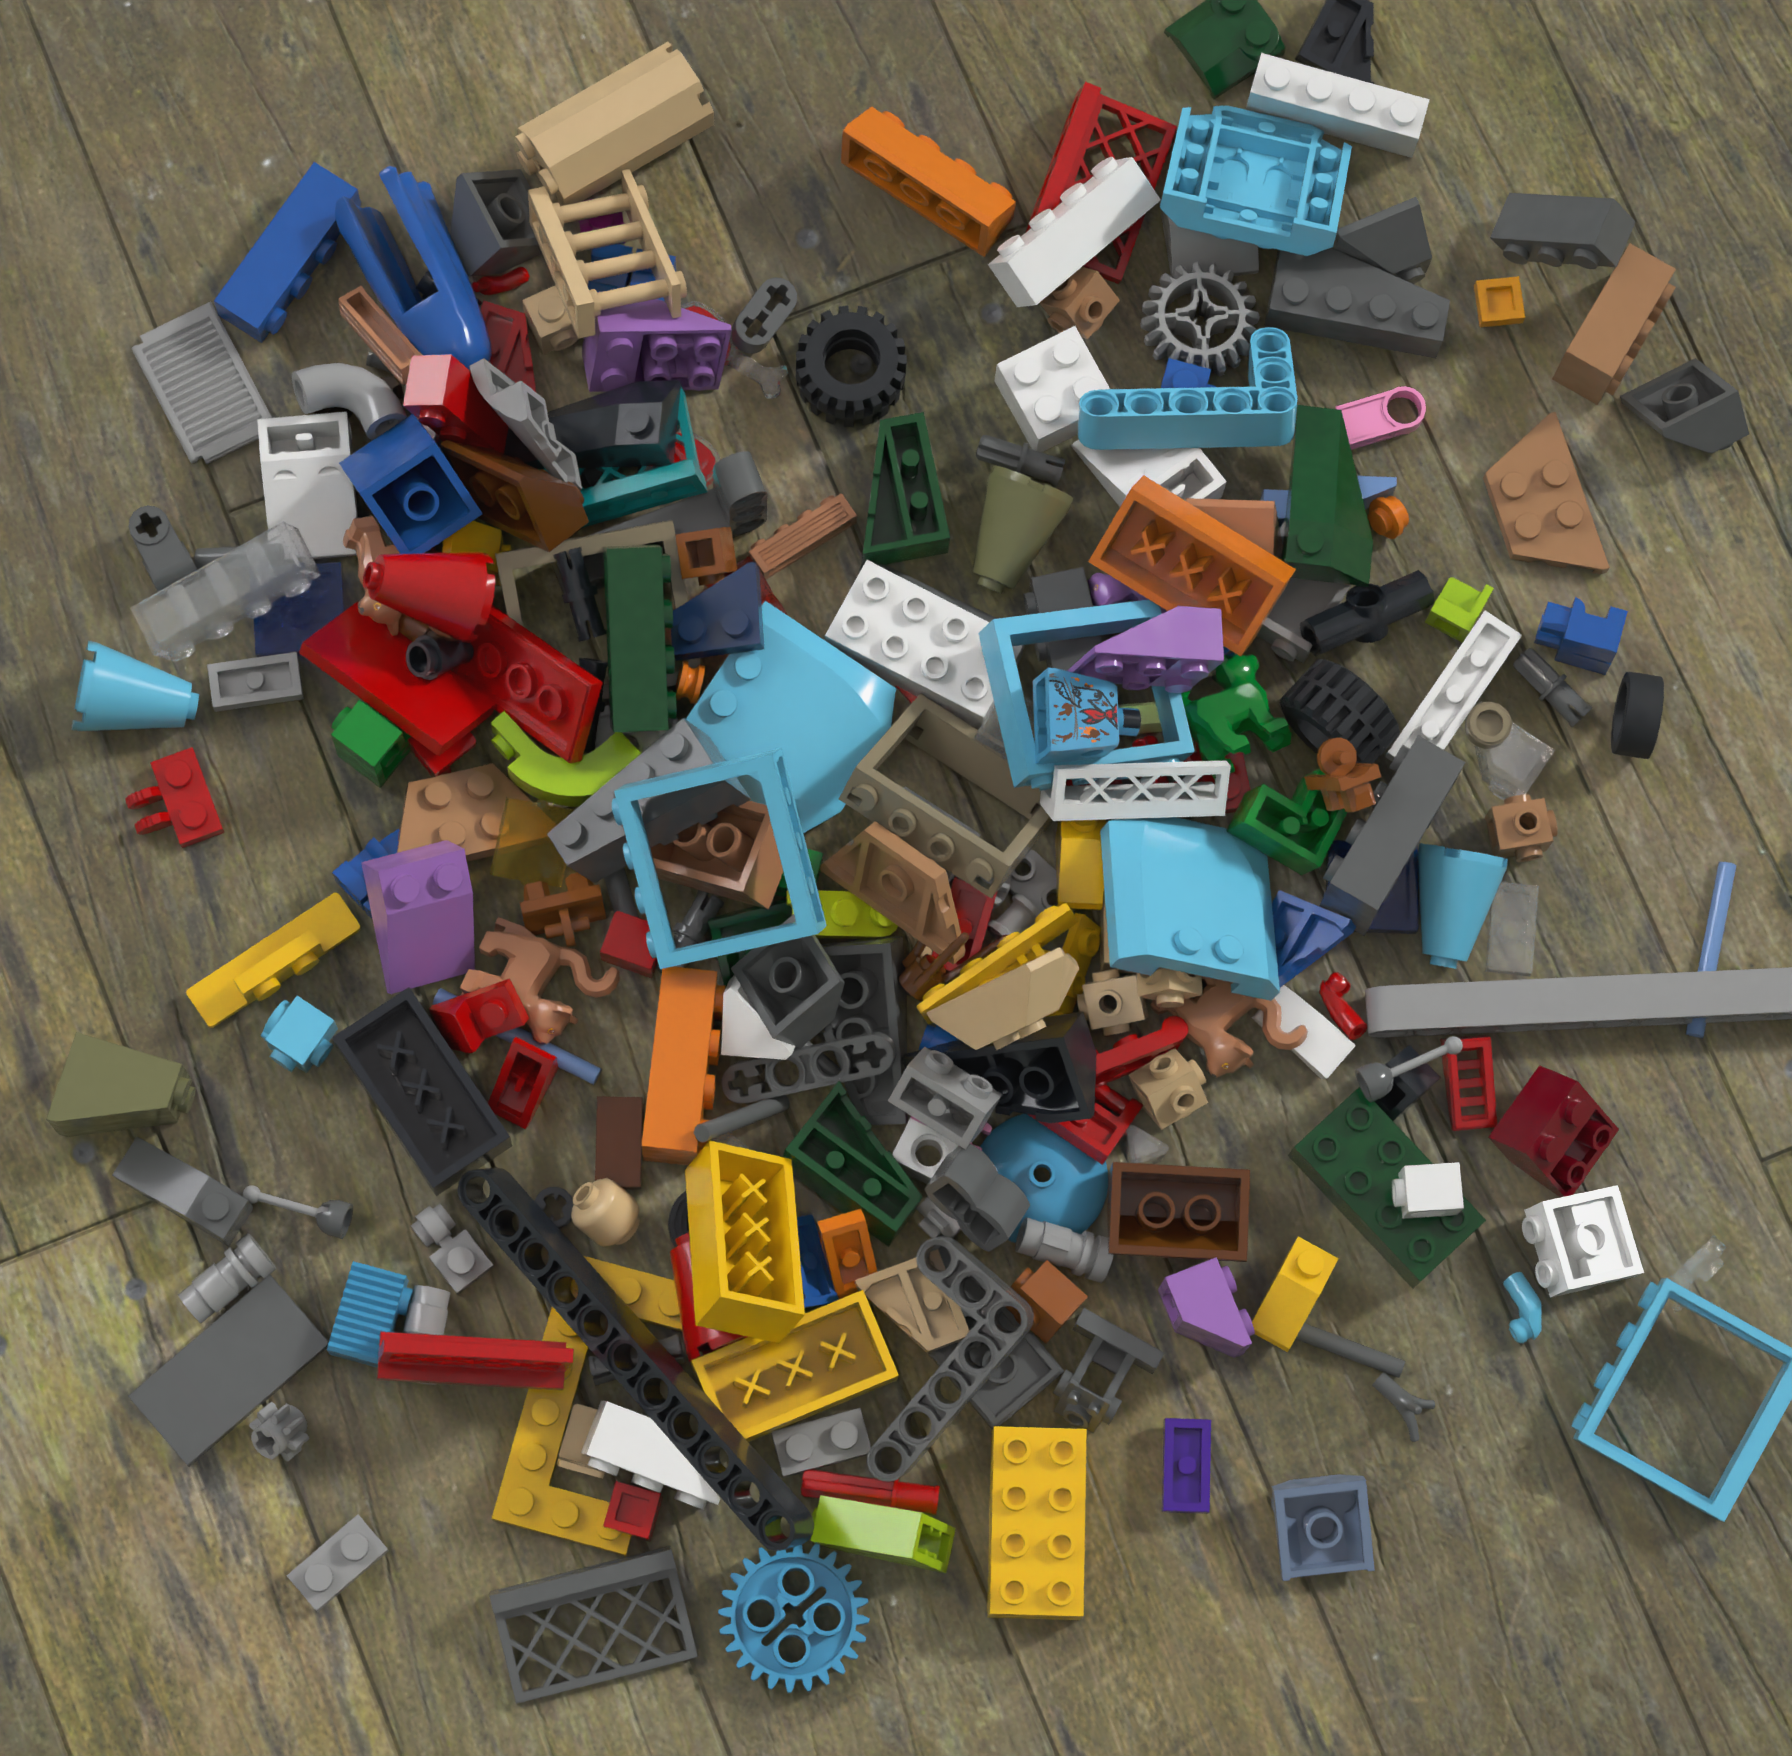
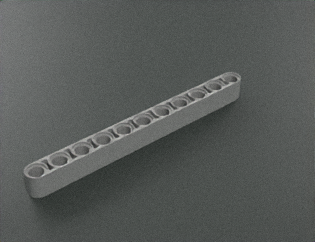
[1365,967,1792,1038]

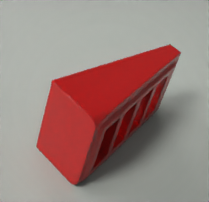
[1440,1035,1497,1131]

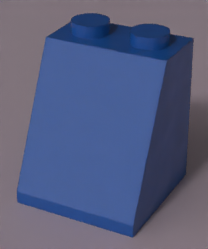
[339,414,483,554]

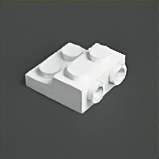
[1522,1185,1644,1298]

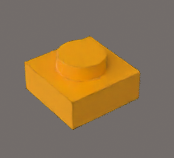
[1474,276,1525,327]

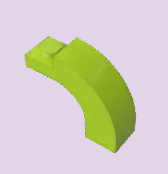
[491,711,641,807]

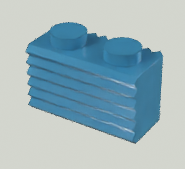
[327,1261,414,1368]

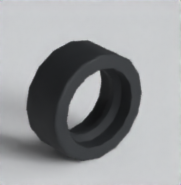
[1611,672,1664,759]

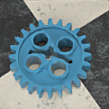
[718,1543,870,1693]

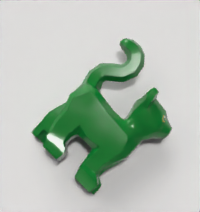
[1181,652,1292,779]

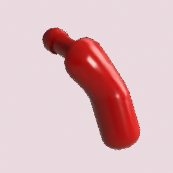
[471,266,530,295]

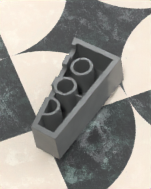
[1264,248,1450,358]
[547,718,751,883]
[1319,735,1466,937]

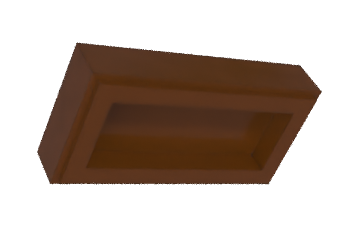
[595,1096,643,1190]

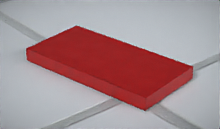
[299,601,496,756]
[453,605,603,764]

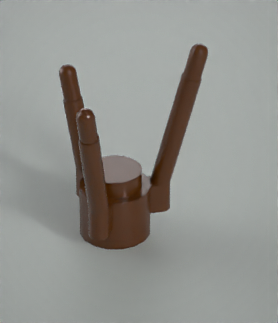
[898,932,1008,1002]

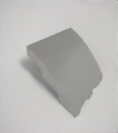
[469,359,582,490]

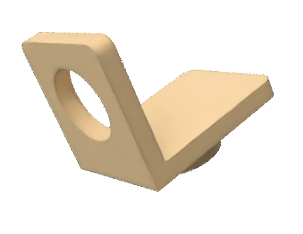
[556,1403,605,1479]

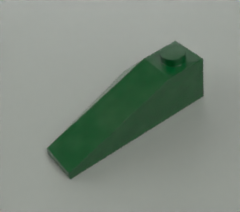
[1281,405,1373,587]

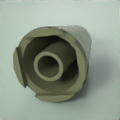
[972,465,1074,594]

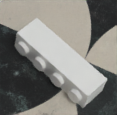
[1246,53,1430,158]
[988,157,1161,307]

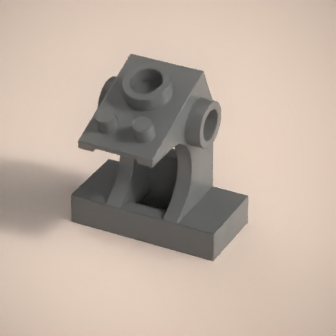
[1053,1308,1165,1433]

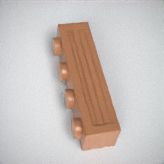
[338,286,422,386]
[749,493,857,581]

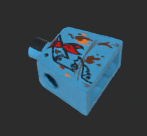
[1033,667,1141,764]

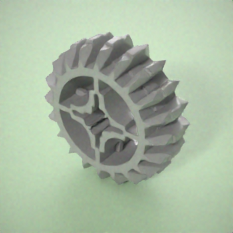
[1140,261,1260,377]

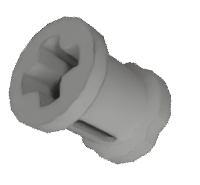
[987,892,1041,940]

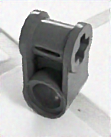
[128,505,200,597]

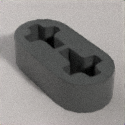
[731,277,797,354]

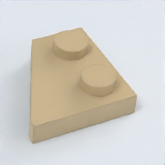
[855,1249,970,1354]

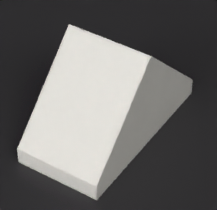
[721,975,795,1060]

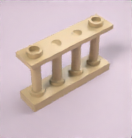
[528,169,687,339]

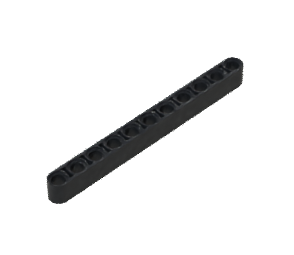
[457,1167,814,1551]

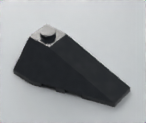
[504,380,681,469]
[902,1012,1097,1123]

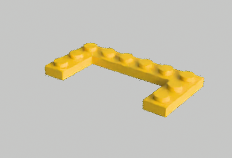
[491,1256,683,1556]

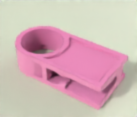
[1335,386,1426,450]

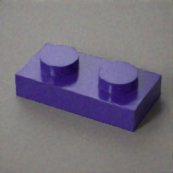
[1162,1418,1211,1514]

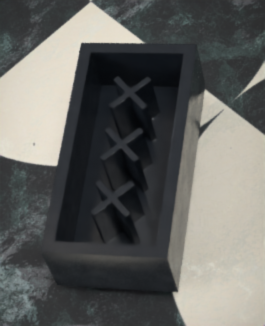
[332,987,513,1196]

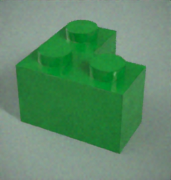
[331,700,412,788]
[1226,768,1347,875]

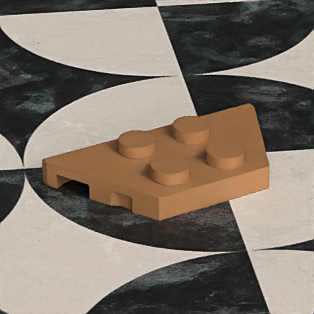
[1483,412,1610,574]
[397,763,557,862]
[819,821,965,965]

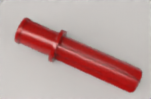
[801,1469,940,1515]

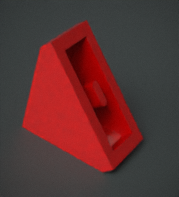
[488,1037,559,1129]

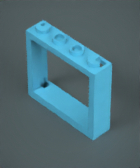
[978,600,1195,791]
[612,748,827,969]
[1571,1278,1792,1522]

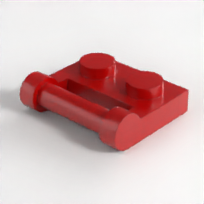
[1027,1084,1144,1165]

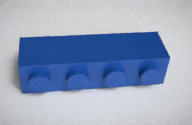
[214,162,361,343]

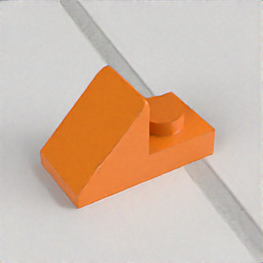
[817,1209,878,1299]

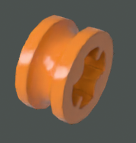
[674,660,705,705]

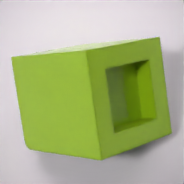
[1425,577,1494,643]

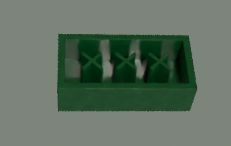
[603,545,677,732]
[1288,1087,1486,1289]

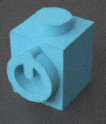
[261,996,338,1073]

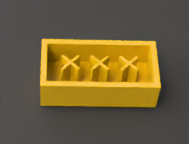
[685,1140,805,1343]
[691,1290,899,1442]
[987,1426,1087,1620]

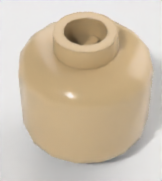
[571,1178,640,1247]

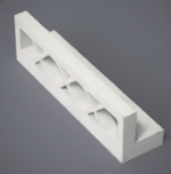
[1385,610,1522,761]
[1040,761,1231,821]

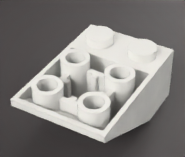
[257,412,358,561]
[1071,439,1227,507]
[581,1401,720,1510]

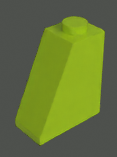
[811,1495,956,1573]

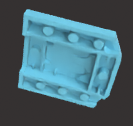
[1160,106,1352,256]
[686,601,896,834]
[1100,817,1280,1001]

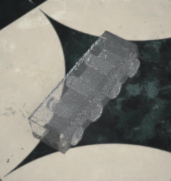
[130,521,321,661]

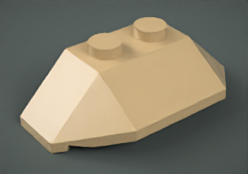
[927,947,1079,1050]

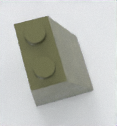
[46,1032,196,1137]

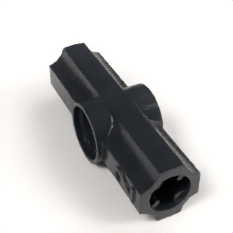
[1300,570,1434,657]

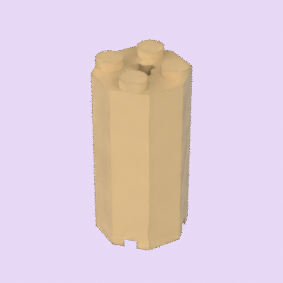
[515,42,714,206]

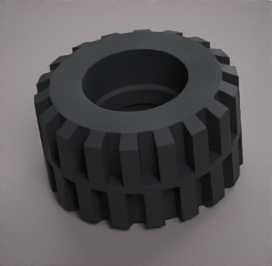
[796,305,907,427]
[1279,659,1400,764]

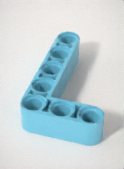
[1078,327,1298,450]

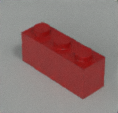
[403,354,508,453]

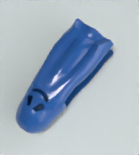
[335,166,492,370]

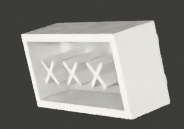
[825,560,1024,731]

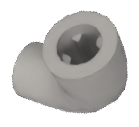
[292,363,407,440]

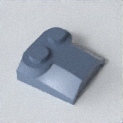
[1271,1474,1375,1581]

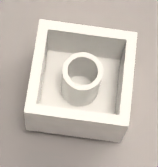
[994,326,1110,452]

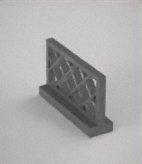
[489,1546,698,1704]

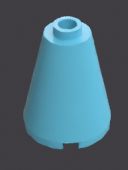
[72,641,199,731]
[1418,843,1508,969]

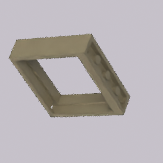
[495,520,704,706]
[839,694,1053,898]

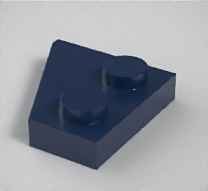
[671,562,764,661]

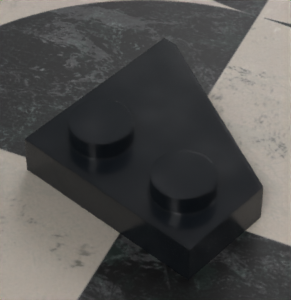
[1294,0,1374,84]

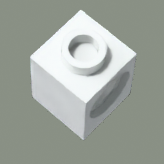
[892,1118,959,1184]
[1392,1162,1464,1219]

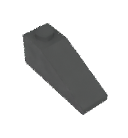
[112,1137,254,1247]

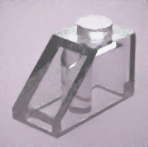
[1475,701,1555,800]

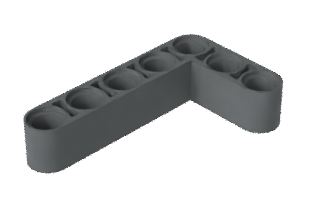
[550,451,767,594]
[867,1236,1034,1482]

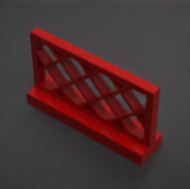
[1024,81,1177,284]
[377,1332,574,1390]

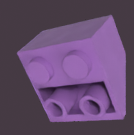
[1158,1257,1255,1358]

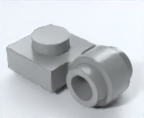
[411,1203,494,1295]

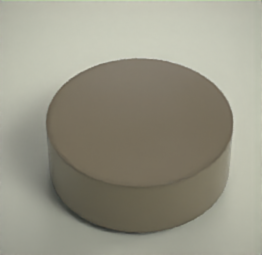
[1465,702,1512,749]

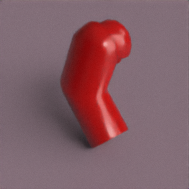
[1319,972,1367,1040]

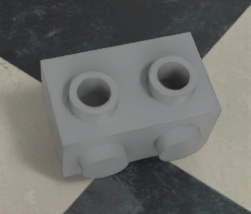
[888,1047,1002,1150]

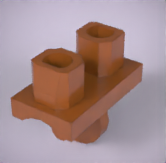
[1304,738,1381,812]
[519,872,606,947]

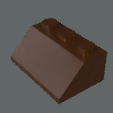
[440,440,589,552]
[1107,1162,1250,1262]

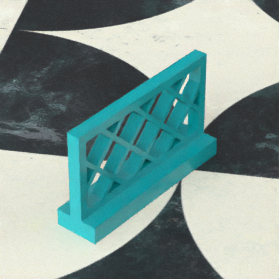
[538,387,708,528]

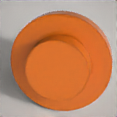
[1368,496,1409,539]

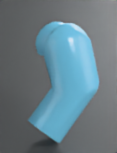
[1503,1272,1542,1343]

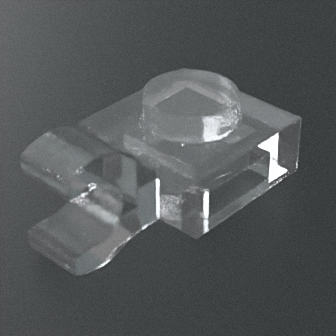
[1665,1235,1727,1312]

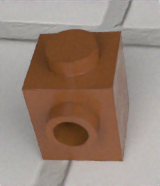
[675,527,737,586]
[1005,1260,1088,1344]

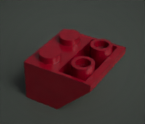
[1488,1065,1619,1198]

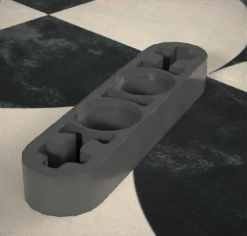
[721,1032,896,1103]

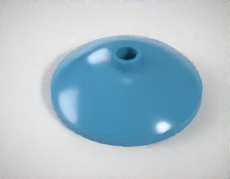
[980,1114,1108,1243]

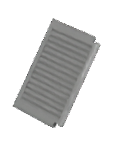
[132,301,272,465]

